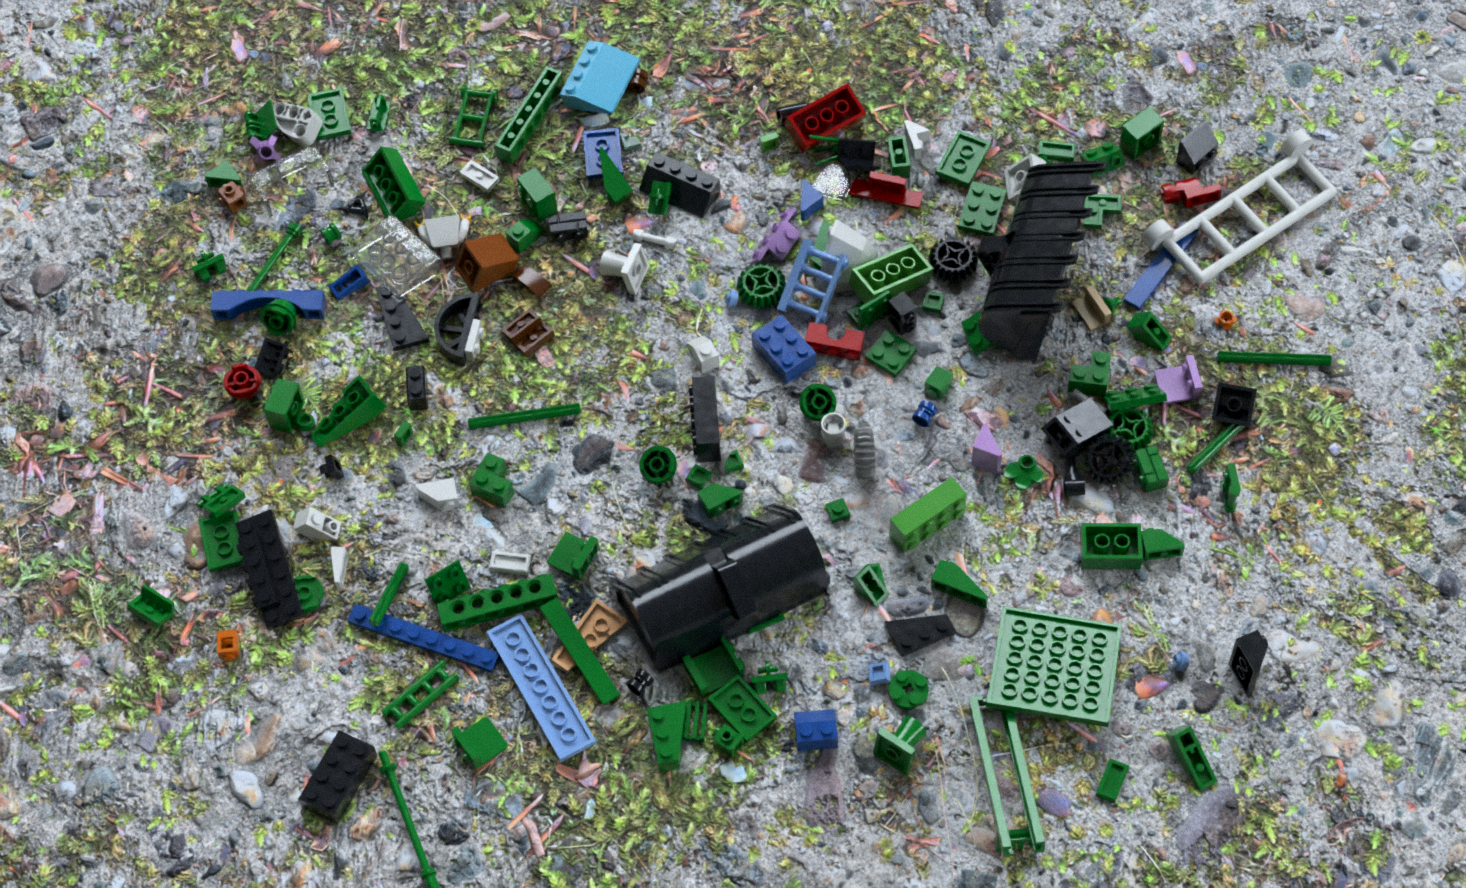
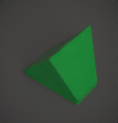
[854,563,890,607]

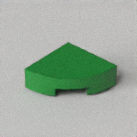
[725,449,744,474]

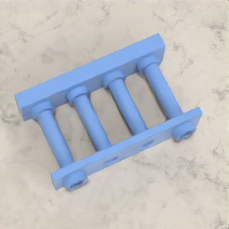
[777,239,849,324]

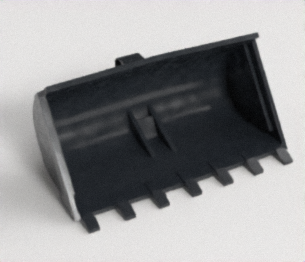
[976,161,1107,362]
[609,503,830,673]

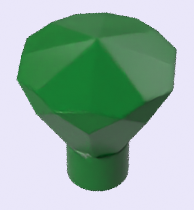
[1102,297,1122,313]

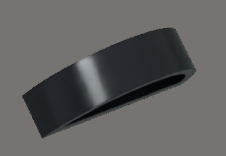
[434,293,482,366]

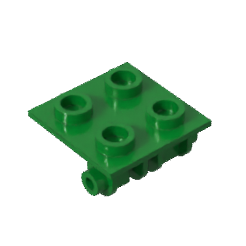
[244,100,277,141]
[424,560,471,607]

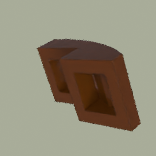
[511,264,552,298]

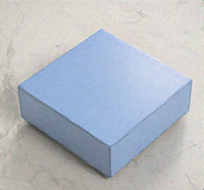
[869,661,891,686]

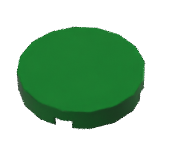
[294,575,324,613]

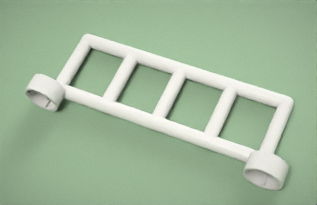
[1141,129,1337,284]

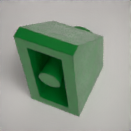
[505,219,546,254]
[1127,312,1172,351]
[1141,528,1185,561]

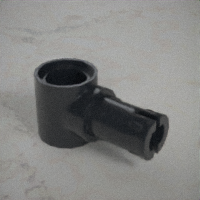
[1063,460,1085,497]

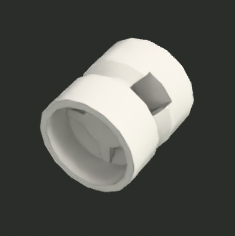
[821,412,846,447]

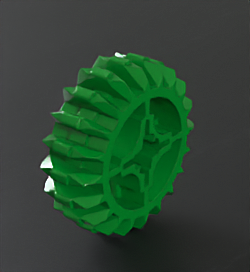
[736,262,786,310]
[1102,407,1154,453]

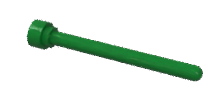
[247,222,303,291]

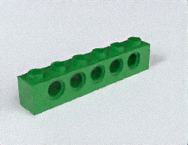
[495,66,564,164]
[437,573,558,633]

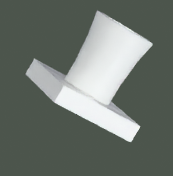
[600,243,650,295]

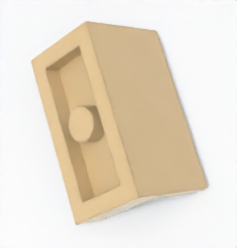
[1071,285,1112,332]

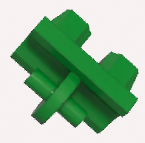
[648,181,671,216]
[192,250,227,283]
[750,661,788,695]

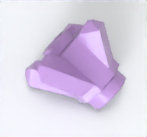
[249,135,282,165]

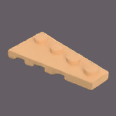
[551,599,628,673]

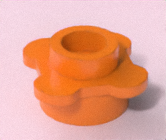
[1214,310,1237,330]

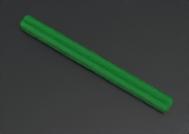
[1217,351,1332,366]
[468,403,581,429]

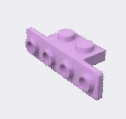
[749,207,801,266]

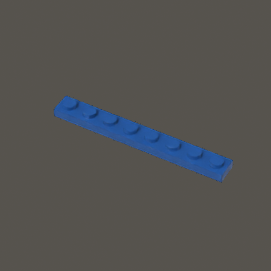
[347,604,500,673]

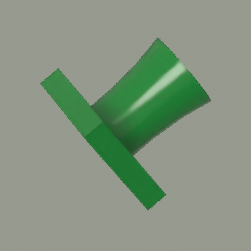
[873,716,926,775]

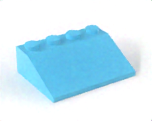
[559,41,641,115]

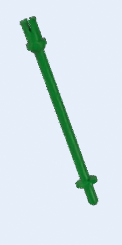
[379,750,440,888]

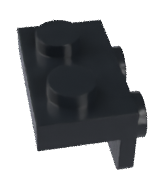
[254,337,290,380]

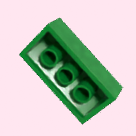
[361,146,426,224]

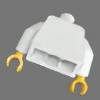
[414,213,471,260]

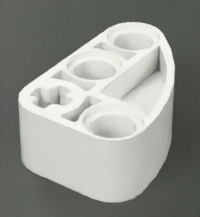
[273,102,322,147]

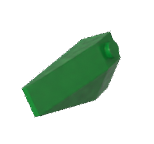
[311,375,387,448]

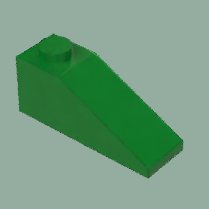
[599,147,633,207]
[931,559,988,609]
[1165,725,1217,791]

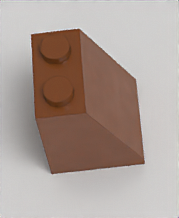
[455,233,519,293]

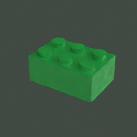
[1080,523,1143,569]

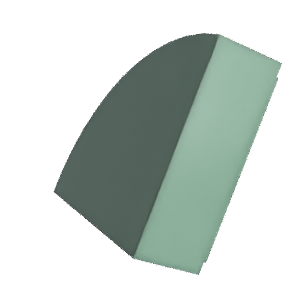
[620,134,642,152]

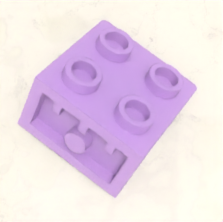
[1154,355,1203,404]

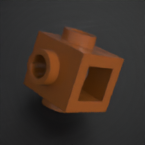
[217,181,247,214]

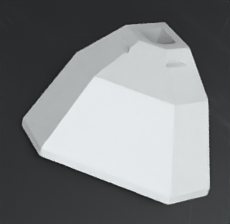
[815,220,878,293]

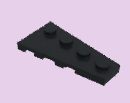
[376,283,430,351]

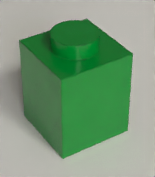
[924,366,953,400]

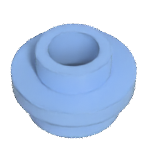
[724,289,738,308]
[1173,651,1189,671]

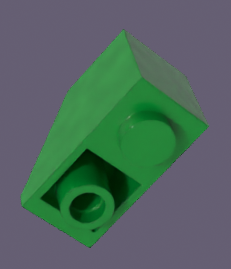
[697,484,743,519]

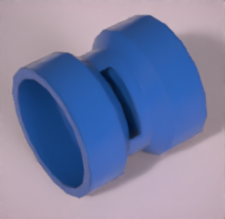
[912,400,937,427]

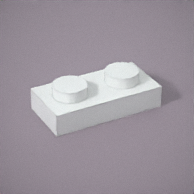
[460,160,500,193]
[465,319,484,361]

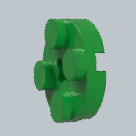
[888,670,929,710]

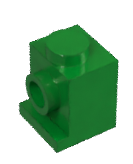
[712,724,745,758]

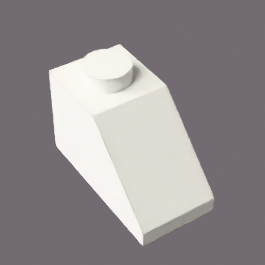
[687,336,719,373]
[416,478,459,510]

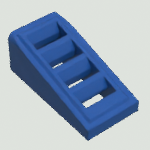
[328,264,371,301]

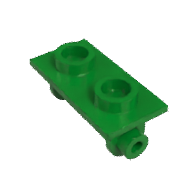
[366,95,391,132]

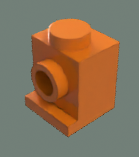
[217,629,240,662]

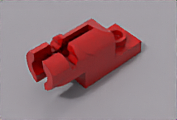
[1160,177,1222,209]

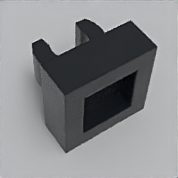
[319,454,344,480]

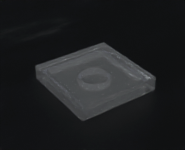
[812,163,858,201]

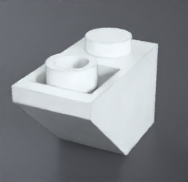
[293,507,341,540]

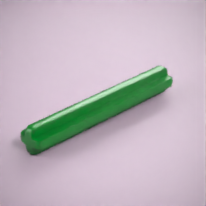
[1186,424,1242,474]
[369,562,409,627]

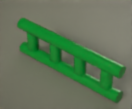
[381,660,460,730]

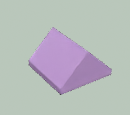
[971,423,1002,474]

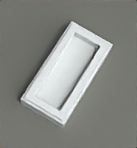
[489,551,531,575]

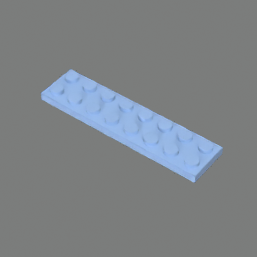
[486,613,596,762]

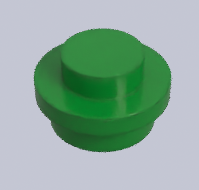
[296,413,315,431]

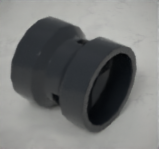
[626,668,654,697]

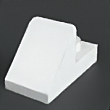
[904,120,930,160]

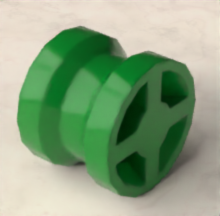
[320,223,342,245]

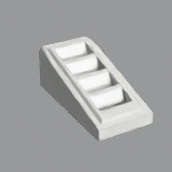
[330,546,349,591]

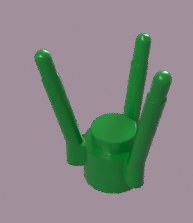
[809,135,844,166]

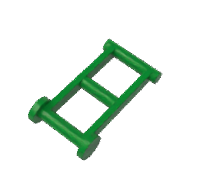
[449,85,499,148]

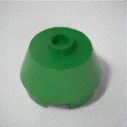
[259,299,296,336]
[799,384,836,421]
[639,446,677,484]

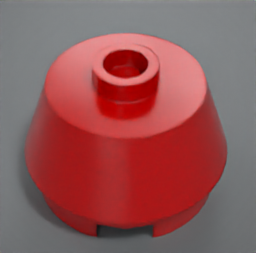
[223,363,261,401]

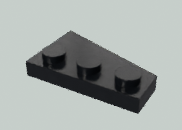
[884,614,956,657]

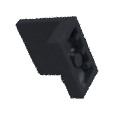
[837,138,881,172]

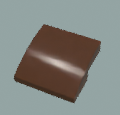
[501,309,555,357]

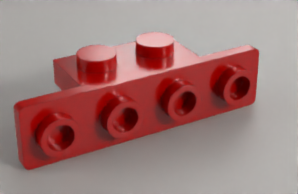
[849,171,923,209]

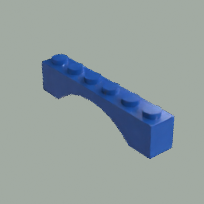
[210,289,326,320]

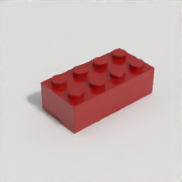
[784,83,866,153]

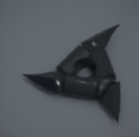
[337,191,368,220]

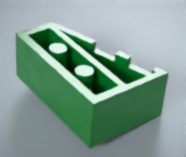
[647,700,687,773]

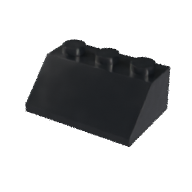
[1229,630,1268,697]

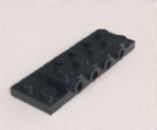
[235,509,305,630]

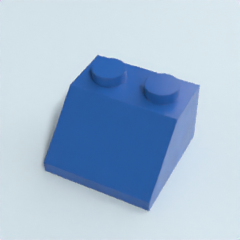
[794,709,838,751]

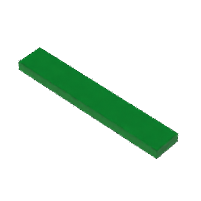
[540,597,620,706]

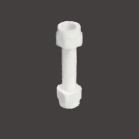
[632,229,677,250]

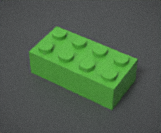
[848,244,934,303]
[889,477,967,553]

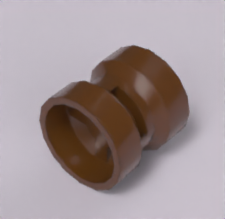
[628,68,649,93]

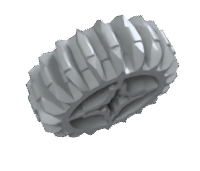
[854,427,875,480]

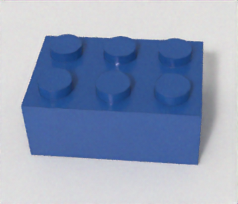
[752,314,816,384]

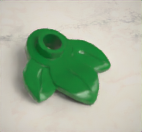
[1004,455,1043,491]

